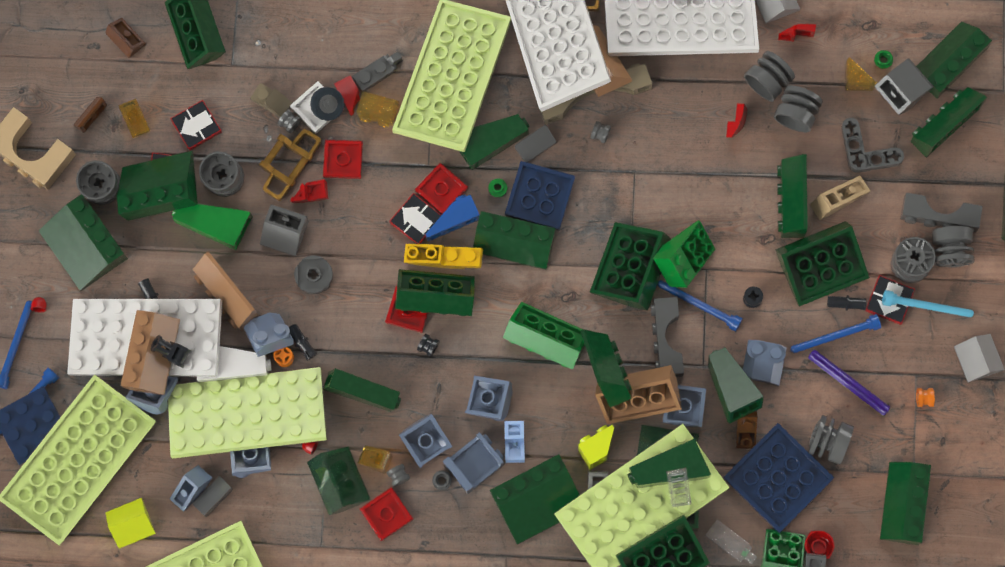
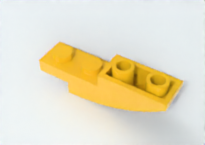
[404,244,483,269]

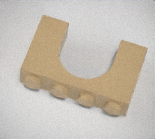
[0,107,76,190]

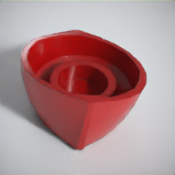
[805,530,835,560]

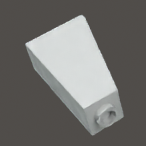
[197,346,272,382]

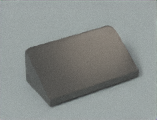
[515,125,557,163]
[192,476,233,517]

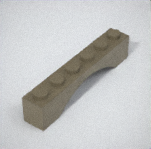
[540,63,652,125]

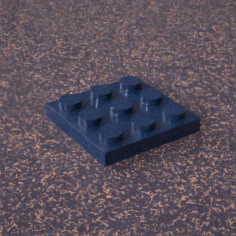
[505,161,575,231]
[0,386,61,465]

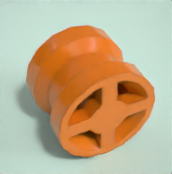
[273,347,294,368]
[916,388,935,407]

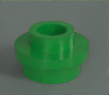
[874,50,893,69]
[488,179,507,198]

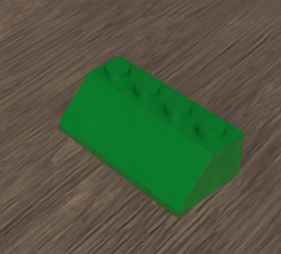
[503,302,585,370]

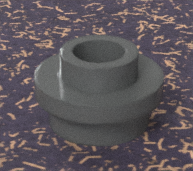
[432,471,452,490]

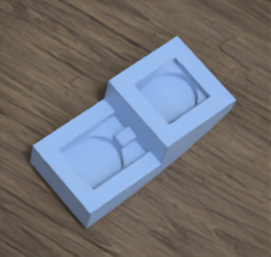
[504,421,525,463]

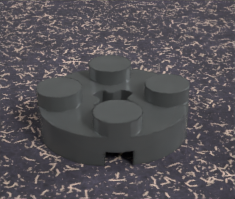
[294,255,333,294]

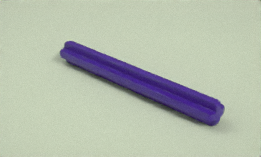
[808,350,890,416]

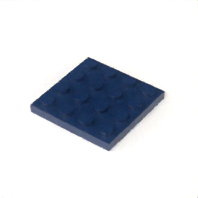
[723,423,834,533]

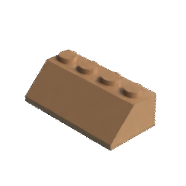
[593,25,632,97]
[193,251,259,332]
[120,310,180,395]
[595,365,682,424]

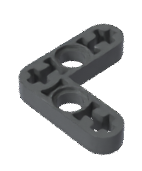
[841,118,904,173]

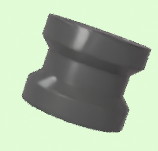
[278,110,301,133]
[590,121,611,144]
[386,464,410,487]

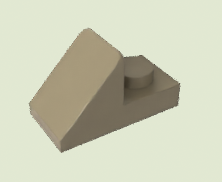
[250,83,292,117]

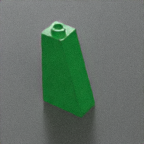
[172,204,253,250]

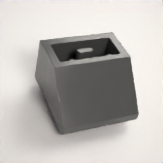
[874,58,933,115]
[260,205,309,257]

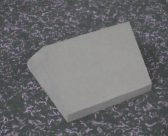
[755,0,800,24]
[954,334,1005,383]

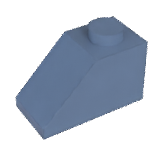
[170,465,212,512]

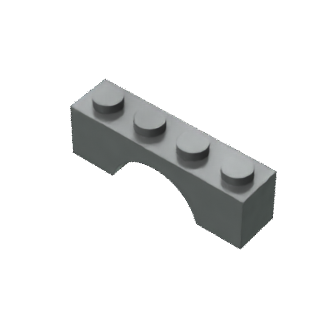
[900,193,983,233]
[650,297,684,377]

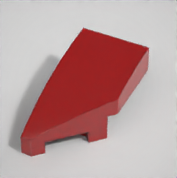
[778,24,816,42]
[334,75,360,116]
[726,103,748,138]
[290,179,329,203]

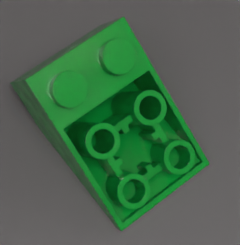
[653,220,715,288]
[761,529,805,567]

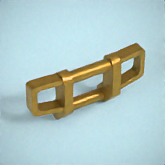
[259,129,321,201]

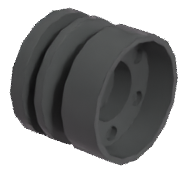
[744,51,795,102]
[774,85,823,133]
[199,151,244,197]
[76,160,120,205]
[932,226,975,268]
[891,237,936,283]
[809,415,854,465]

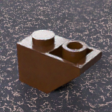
[736,411,758,449]

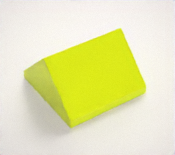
[105,498,156,549]

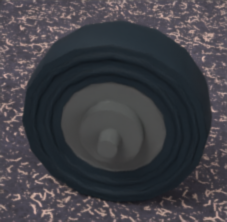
[310,87,344,121]

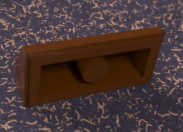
[105,18,146,58]
[73,97,107,133]

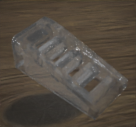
[666,468,692,508]

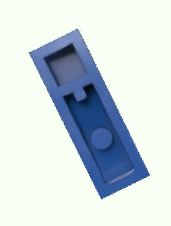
[426,195,480,242]

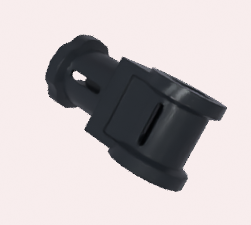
[150,335,192,368]

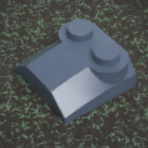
[244,313,294,357]
[743,340,787,386]
[126,376,178,414]
[465,376,513,421]
[663,385,706,428]
[398,414,453,468]
[230,447,271,478]

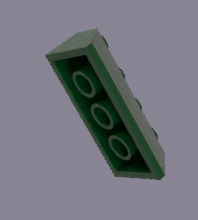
[164,0,226,69]
[916,21,992,99]
[911,87,987,158]
[777,154,808,238]
[473,211,555,270]
[395,269,475,316]
[580,329,632,408]
[880,462,931,545]

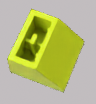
[578,425,614,470]

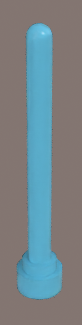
[882,290,974,317]

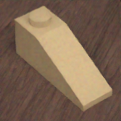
[810,176,870,220]

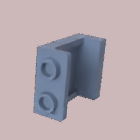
[443,432,504,494]

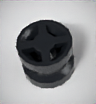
[743,286,763,308]
[417,333,440,357]

